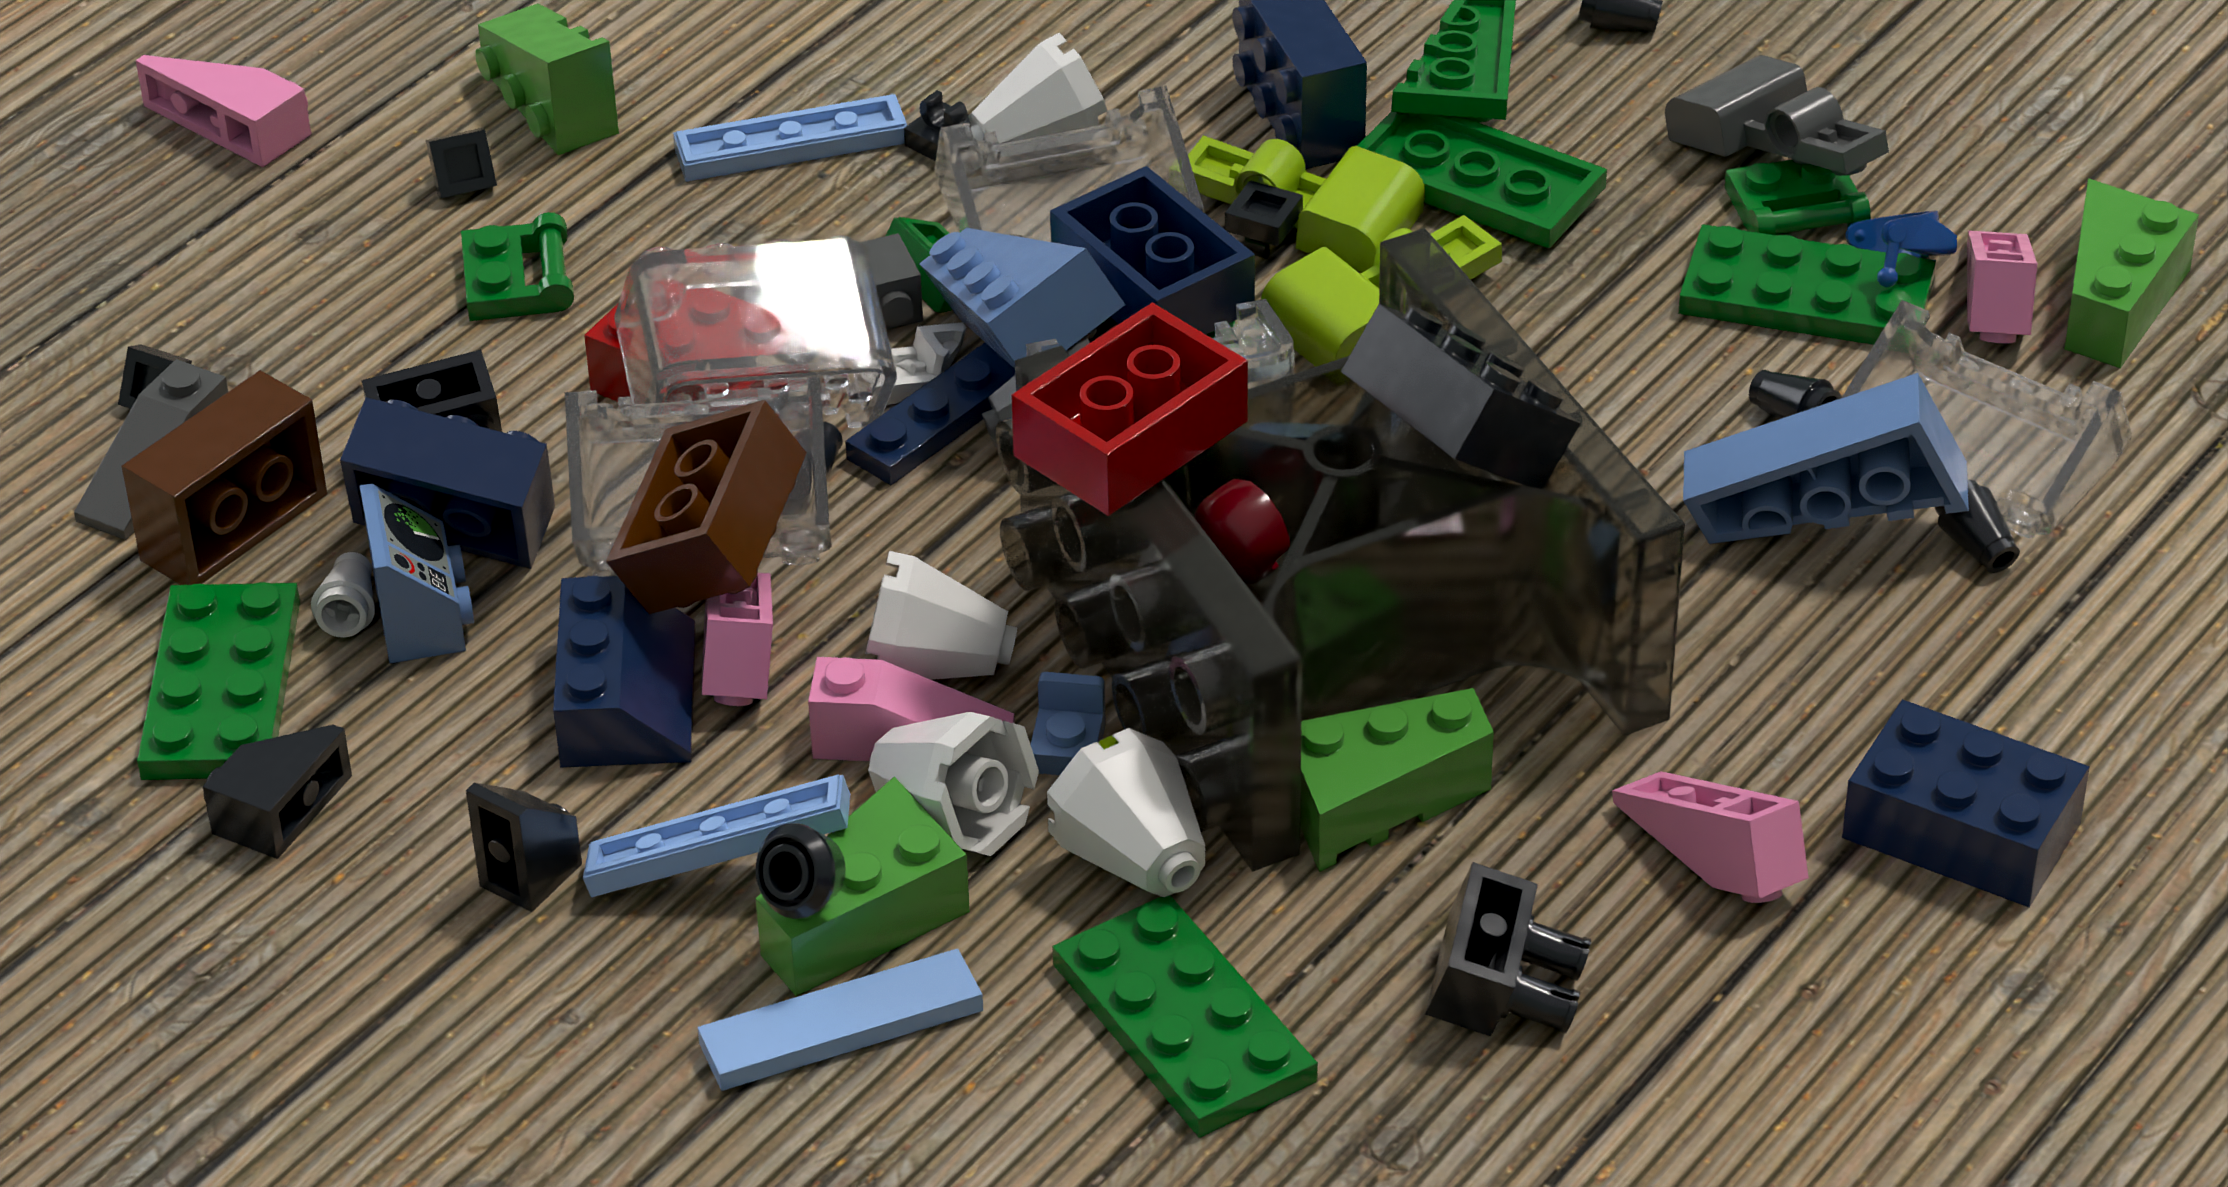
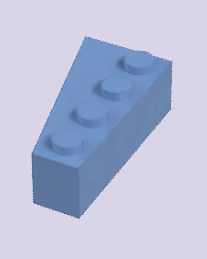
[919,228,1125,380]
[1683,373,1969,544]

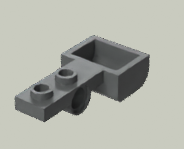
[1665,55,1889,176]

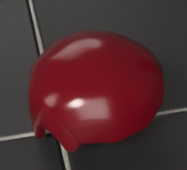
[1193,479,1290,585]

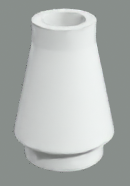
[311,552,375,637]

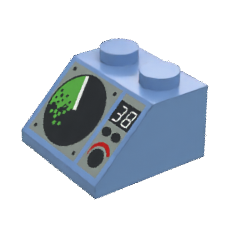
[360,484,474,664]

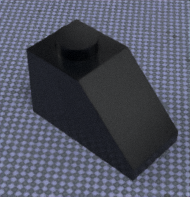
[203,724,352,859]
[466,782,582,912]

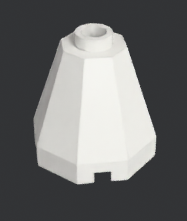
[965,33,1114,166]
[865,551,1017,680]
[868,712,1039,856]
[1047,728,1205,897]

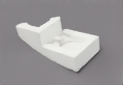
[854,322,966,406]

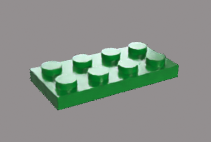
[1357,112,1607,249]
[1678,224,1936,352]
[137,582,300,780]
[1052,895,1318,1138]

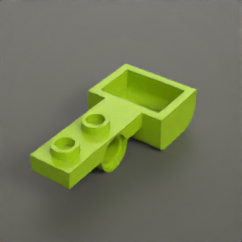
[1177,135,1425,272]
[1260,215,1502,383]

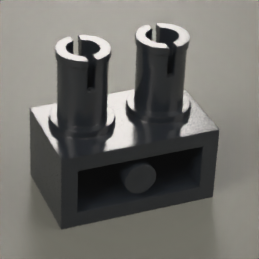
[361,349,502,432]
[1425,862,1591,1037]

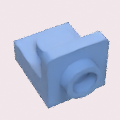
[1030,672,1106,775]

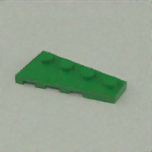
[1391,0,1516,122]

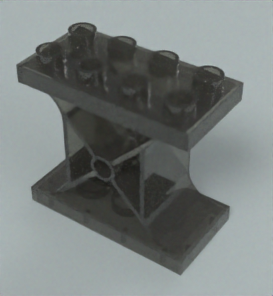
[996,228,1685,872]

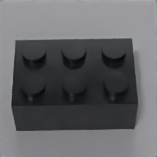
[1341,303,1581,492]

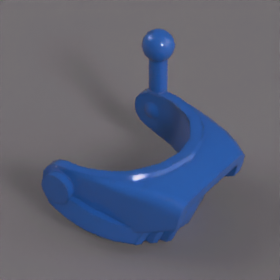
[1846,210,1957,288]

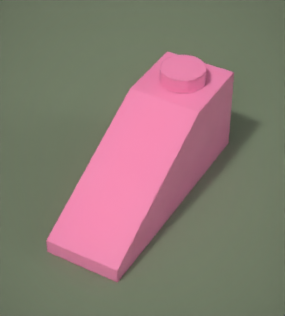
[135,55,311,167]
[1967,230,2037,343]
[702,573,773,706]
[808,657,1015,762]
[1612,771,1809,903]

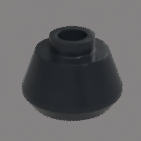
[755,823,846,919]

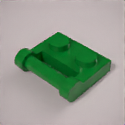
[1725,160,1871,235]
[461,212,574,321]

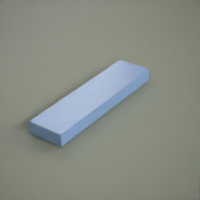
[673,94,907,182]
[583,774,851,897]
[697,948,983,1091]

